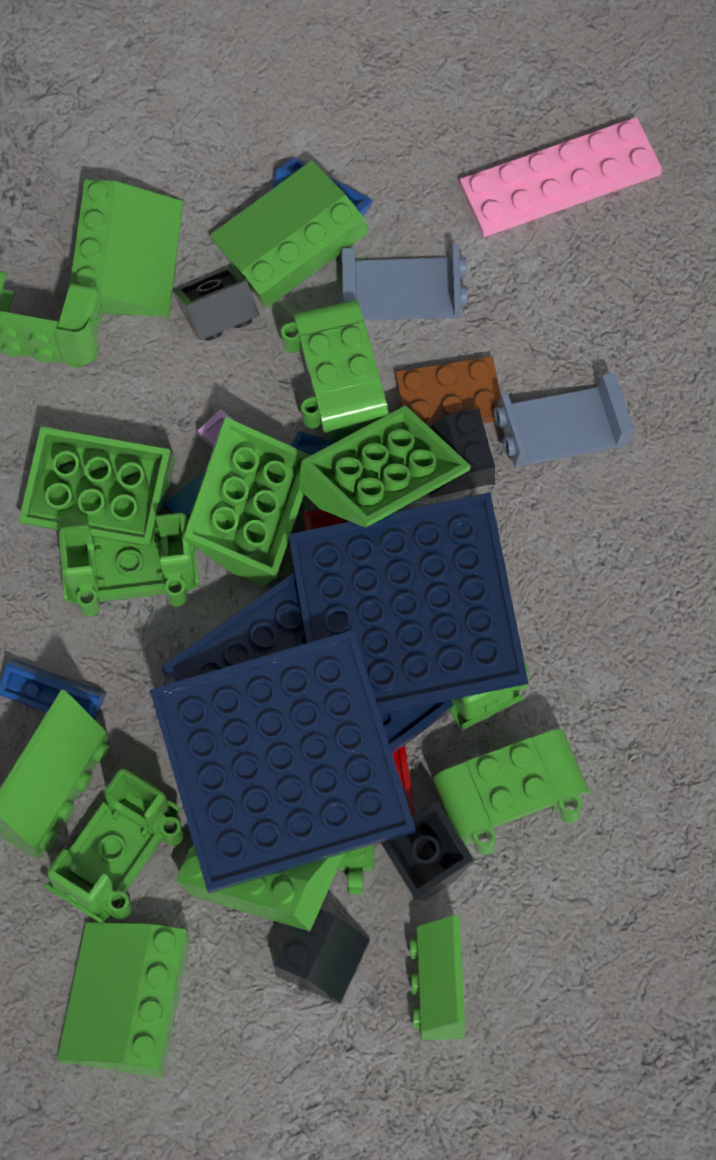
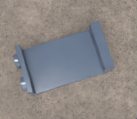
[342,245,467,321]
[494,373,634,467]

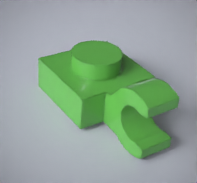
[339,845,374,894]

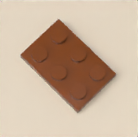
[396,356,501,427]

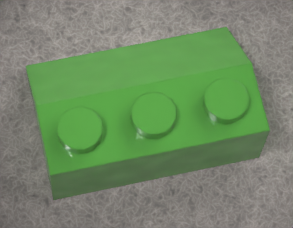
[410,915,465,1040]

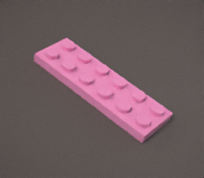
[460,117,662,238]

